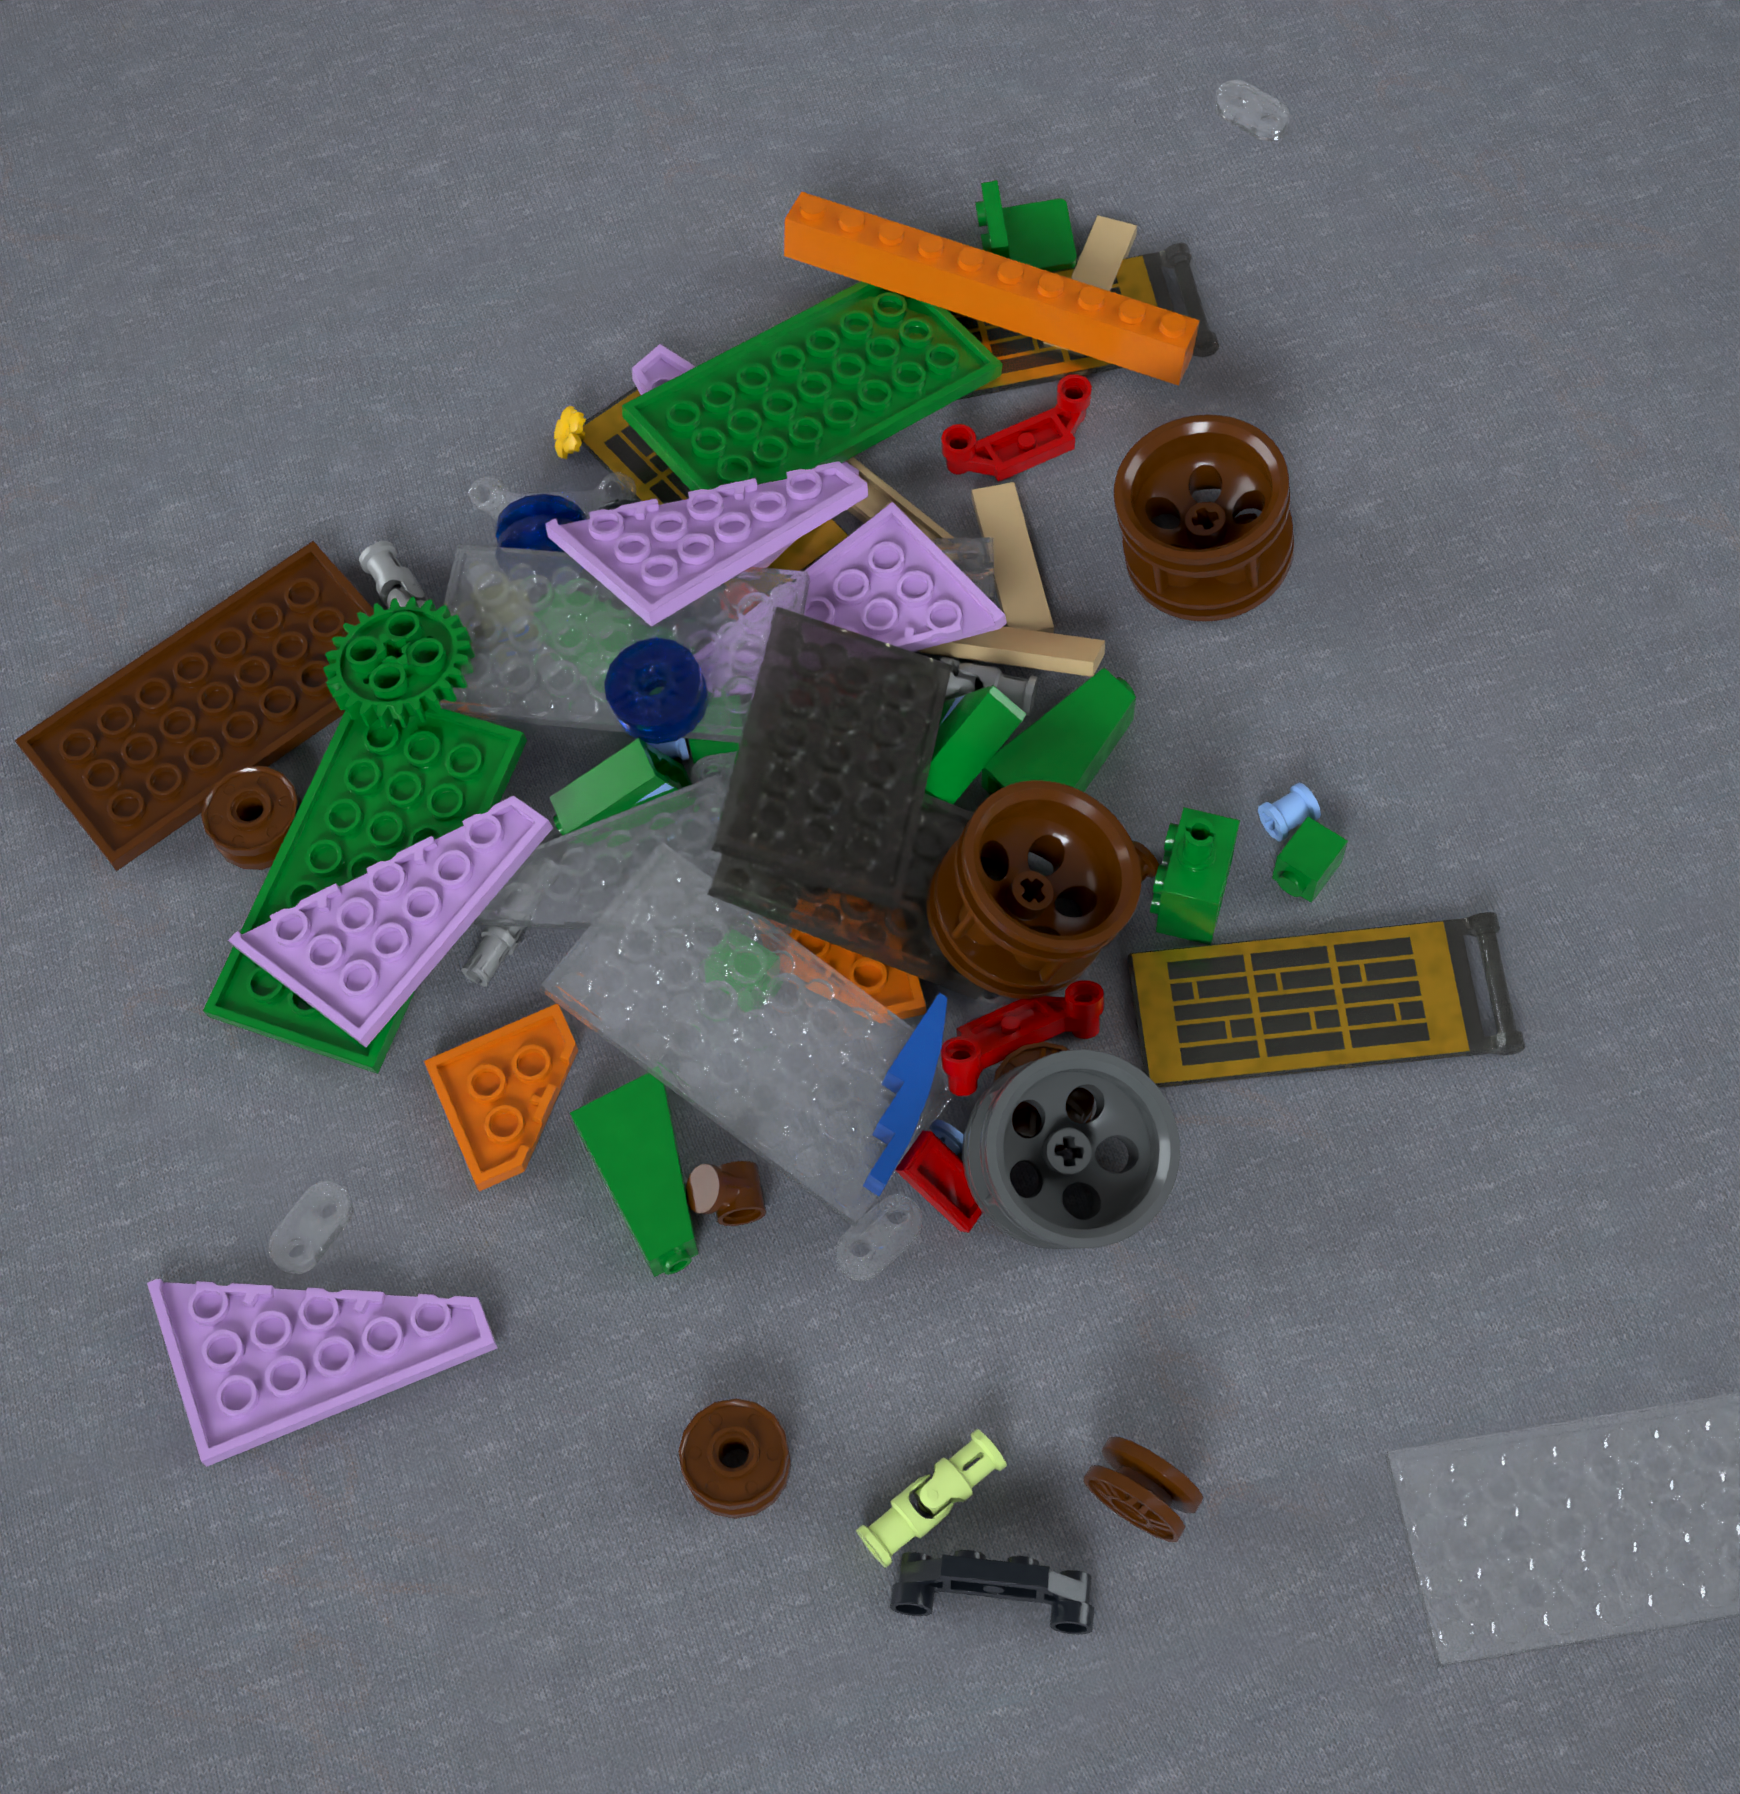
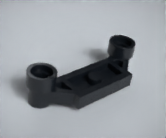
[890,1550,1094,1635]

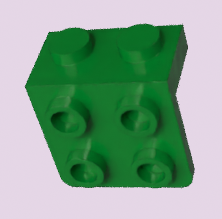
[975,180,1077,272]

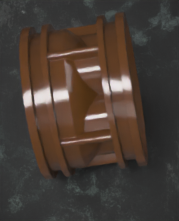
[1114,414,1294,622]
[926,780,1142,999]

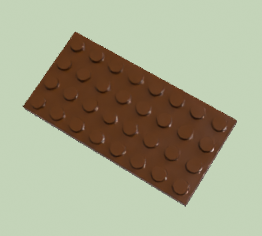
[14,541,374,871]

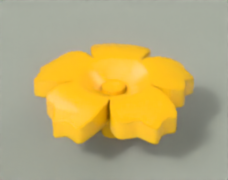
[554,406,586,459]

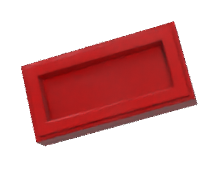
[895,1130,983,1233]

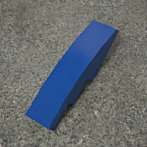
[863,992,948,1197]

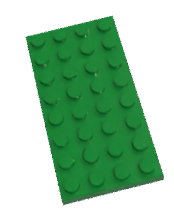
[622,281,1003,491]
[203,708,527,1074]

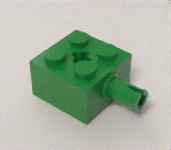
[1150,807,1240,945]

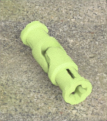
[856,1429,1007,1568]

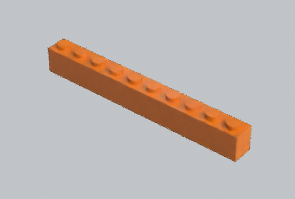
[784,191,1200,386]

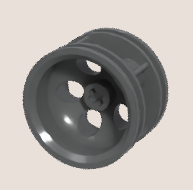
[962,1049,1180,1249]

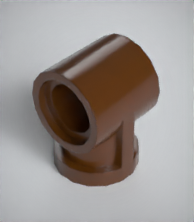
[686,1161,766,1226]

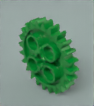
[323,597,475,729]

